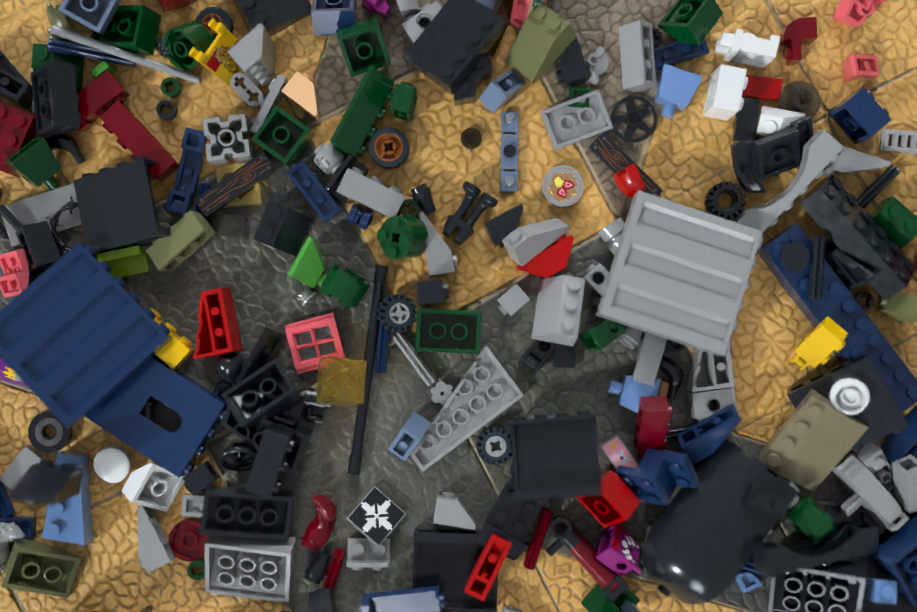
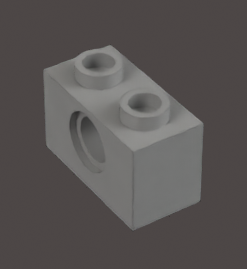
[402,1,442,45]
[687,387,738,422]

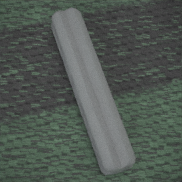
[393,333,436,386]

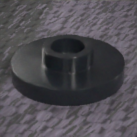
[780,242,810,271]

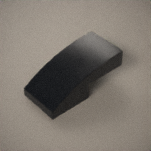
[733,97,759,141]

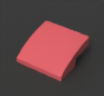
[0,248,29,298]

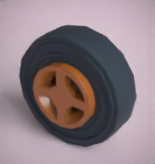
[195,6,234,38]

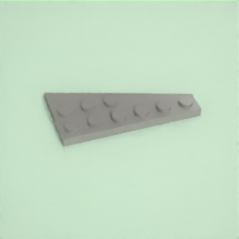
[410,345,524,472]

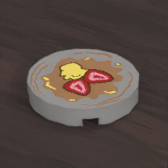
[542,165,584,208]

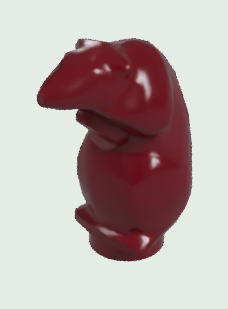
[300,495,337,552]

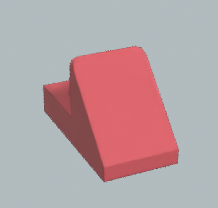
[842,54,880,82]

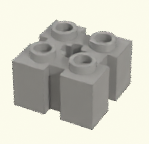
[203,114,255,165]

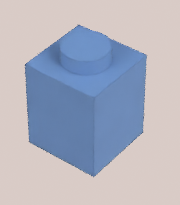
[864,577,897,604]

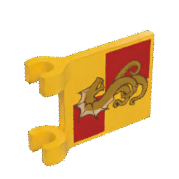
[189,18,240,85]

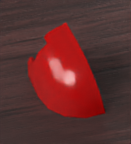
[612,163,646,198]

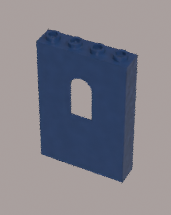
[86,355,228,478]

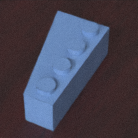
[42,450,94,545]

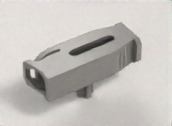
[832,453,909,531]

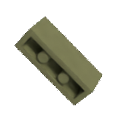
[146,210,215,273]

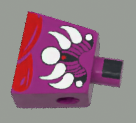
[596,523,645,575]

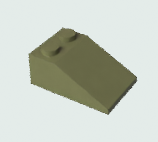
[505,3,577,84]
[1,538,82,598]

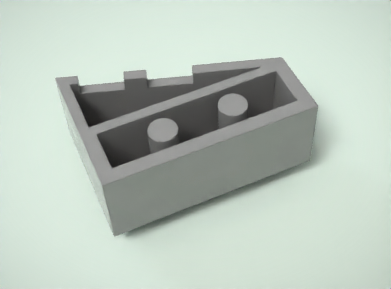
[686,348,735,392]

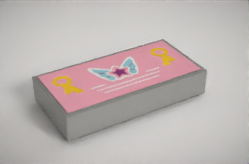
[599,434,639,470]

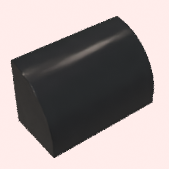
[16,221,61,272]

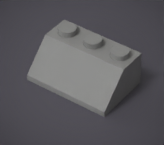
[228,23,276,88]
[531,275,585,346]

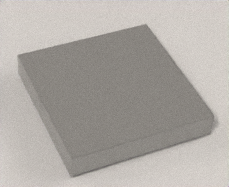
[0,445,46,506]

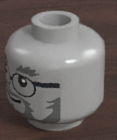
[314,143,345,175]

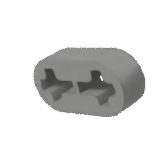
[230,72,265,109]

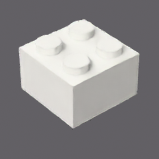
[702,64,748,121]

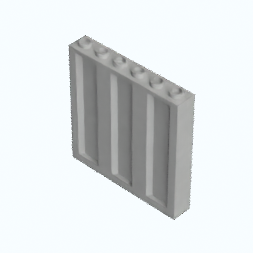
[596,190,763,356]

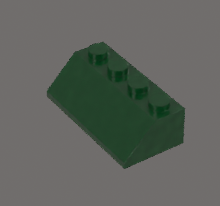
[330,65,395,160]

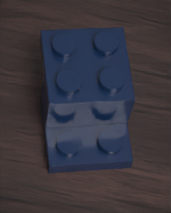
[616,448,700,505]

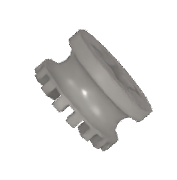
[296,286,317,306]

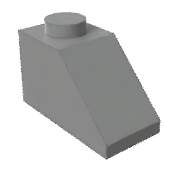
[433,492,476,530]

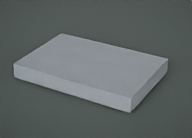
[540,89,614,151]

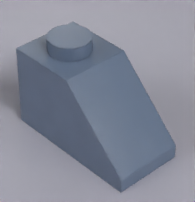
[478,68,526,113]
[388,411,431,461]

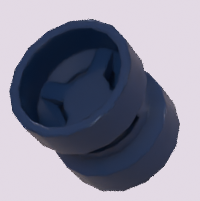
[346,203,374,230]

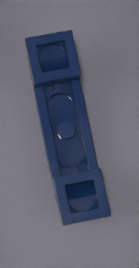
[165,127,207,214]

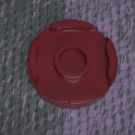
[168,518,208,562]

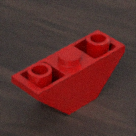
[515,234,574,279]

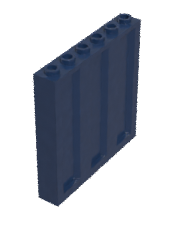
[0,243,173,428]

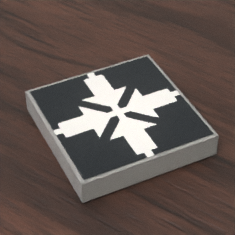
[346,486,406,547]

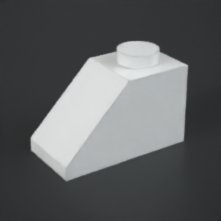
[756,106,805,136]

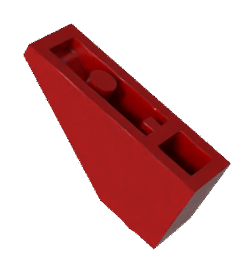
[464,533,512,601]

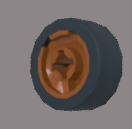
[369,127,409,169]

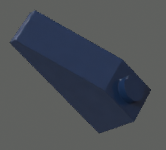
[677,404,741,464]

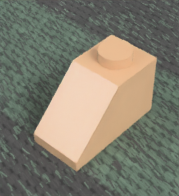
[282,71,320,121]

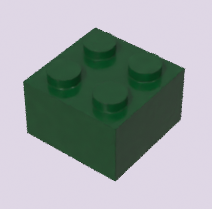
[336,17,391,77]
[252,105,315,168]

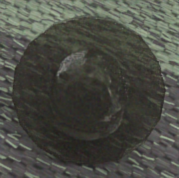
[777,81,820,118]

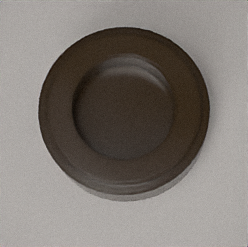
[461,128,482,150]

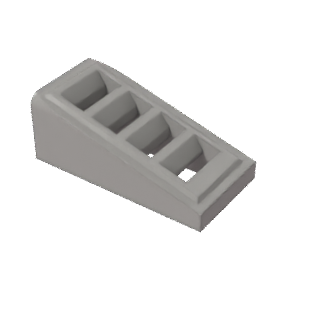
[879,129,917,156]

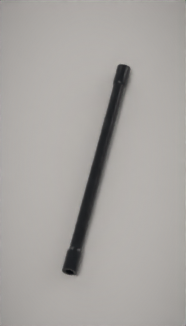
[347,265,388,475]

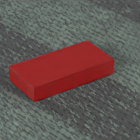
[741,75,782,101]

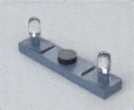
[500,112,519,192]

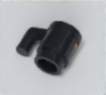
[304,387,333,424]

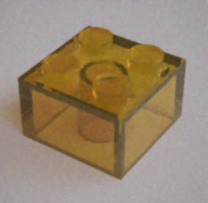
[315,356,367,407]

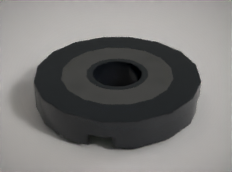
[28,411,73,453]

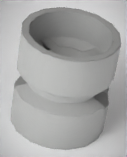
[598,217,625,256]

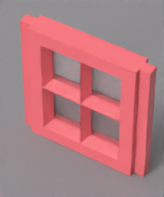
[284,312,346,374]

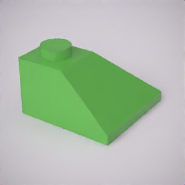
[288,237,327,289]

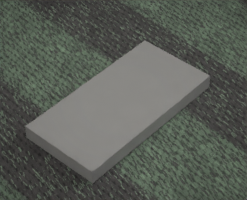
[2,183,82,247]

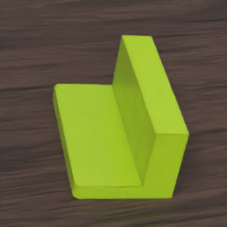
[97,246,150,278]

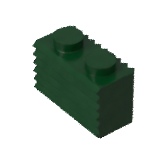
[390,82,418,122]

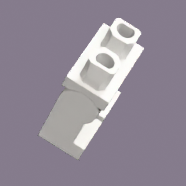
[714,29,780,69]

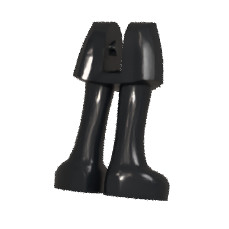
[442,181,498,246]

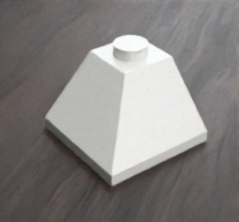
[122,463,186,512]

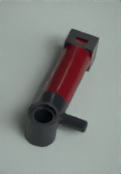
[546,515,628,602]

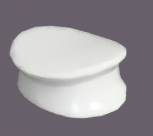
[830,378,870,415]
[93,445,131,483]

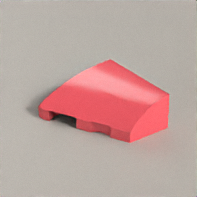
[833,0,887,27]

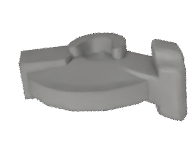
[585,46,608,85]

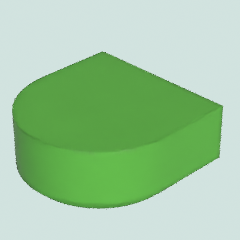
[92,61,117,79]

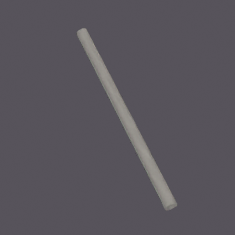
[51,25,201,84]

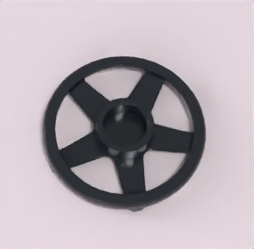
[610,96,657,143]

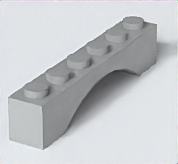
[732,130,844,238]

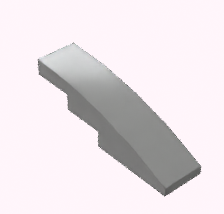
[631,332,667,386]

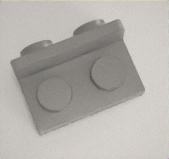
[346,537,391,571]

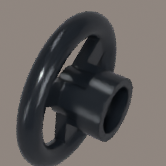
[218,442,258,471]

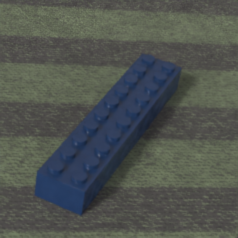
[756,223,917,413]

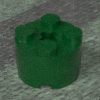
[163,20,215,70]
[377,216,428,259]
[321,263,371,309]
[785,495,835,547]

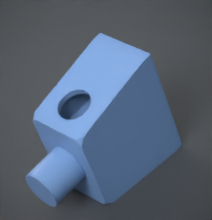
[655,64,702,119]
[607,375,661,413]

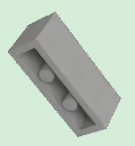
[619,20,656,92]
[336,167,405,218]

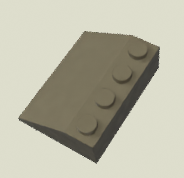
[759,389,868,492]

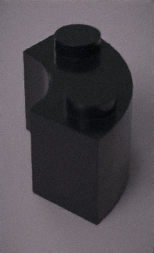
[454,51,492,106]

